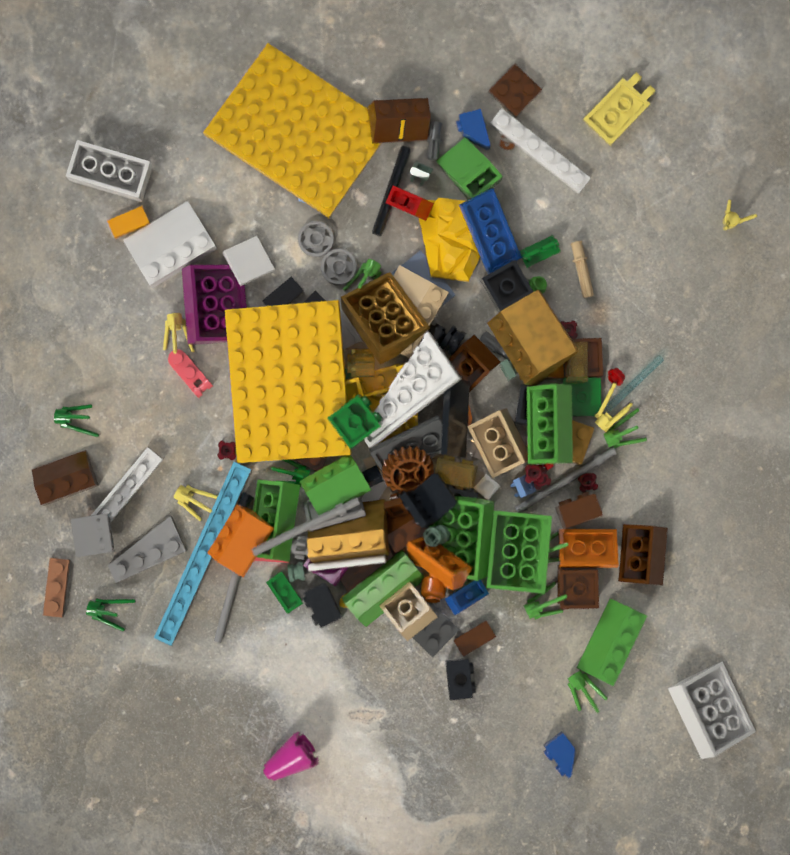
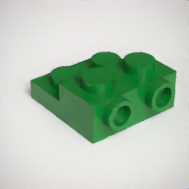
[327,394,383,449]

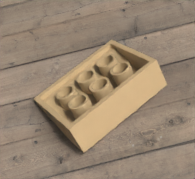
[394,265,449,359]

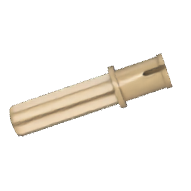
[570,241,594,298]

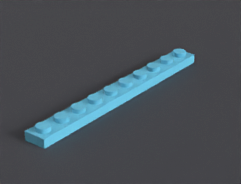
[154,462,251,646]

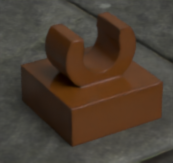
[384,493,409,518]

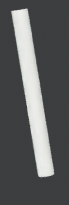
[308,555,386,571]

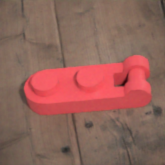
[168,349,213,398]

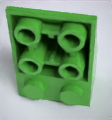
[436,137,503,200]

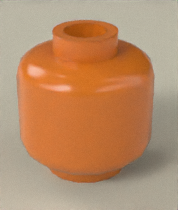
[421,575,446,603]

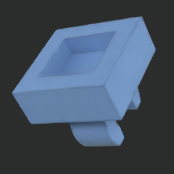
[510,475,536,498]

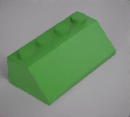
[527,384,573,464]
[253,480,300,562]
[342,550,424,627]
[576,599,647,686]

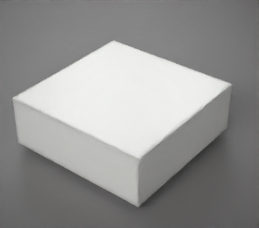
[474,474,500,500]

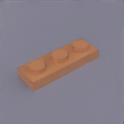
[43,558,70,618]

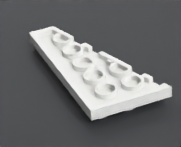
[364,331,461,448]

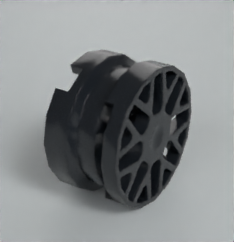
[439,325,466,356]

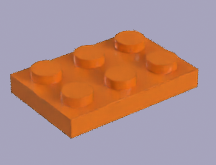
[558,529,619,568]

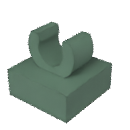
[410,161,433,186]
[499,359,518,381]

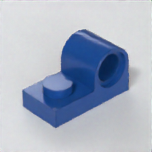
[445,580,489,615]

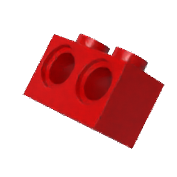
[386,186,434,221]

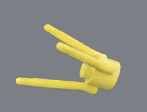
[723,200,757,230]
[163,313,194,354]
[595,383,633,432]
[174,485,218,521]

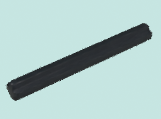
[372,146,410,236]

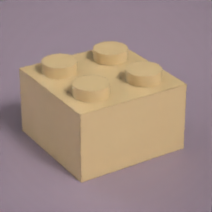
[379,581,437,641]

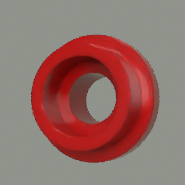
[608,368,625,386]

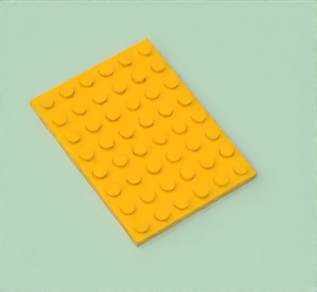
[203,43,382,218]
[225,300,352,463]

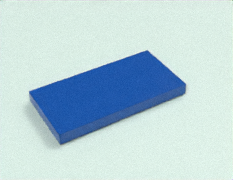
[459,188,522,274]

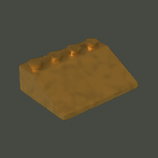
[341,272,430,365]
[487,290,578,386]
[307,499,389,563]

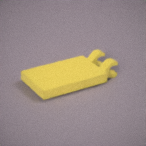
[583,72,656,146]

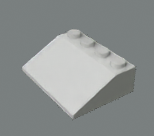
[123,201,217,289]
[668,661,756,759]

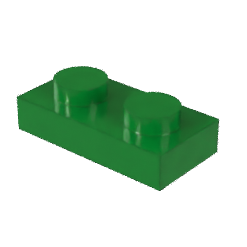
[266,571,303,614]

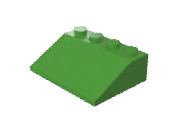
[430,496,494,581]
[487,511,552,594]

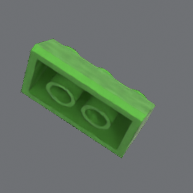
[299,455,371,516]

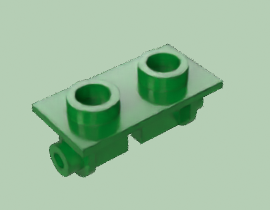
[519,235,561,268]

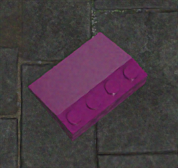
[182,265,247,344]

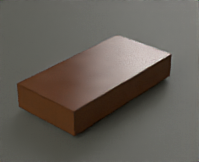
[453,620,496,657]

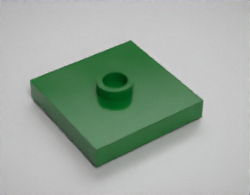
[562,378,601,417]

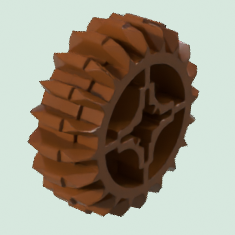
[382,445,434,494]

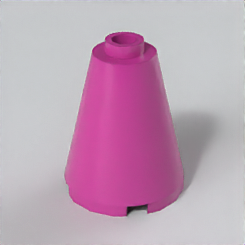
[263,731,319,781]

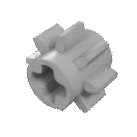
[291,536,308,560]

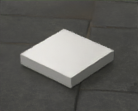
[223,236,274,286]

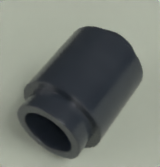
[422,323,447,346]

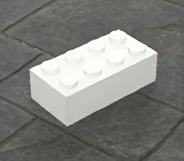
[66,140,153,202]

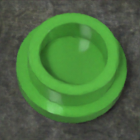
[529,276,547,294]

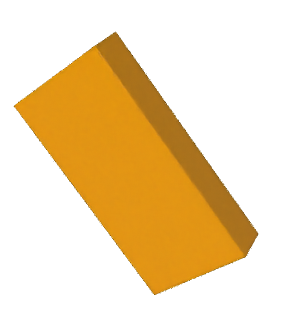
[107,206,150,239]

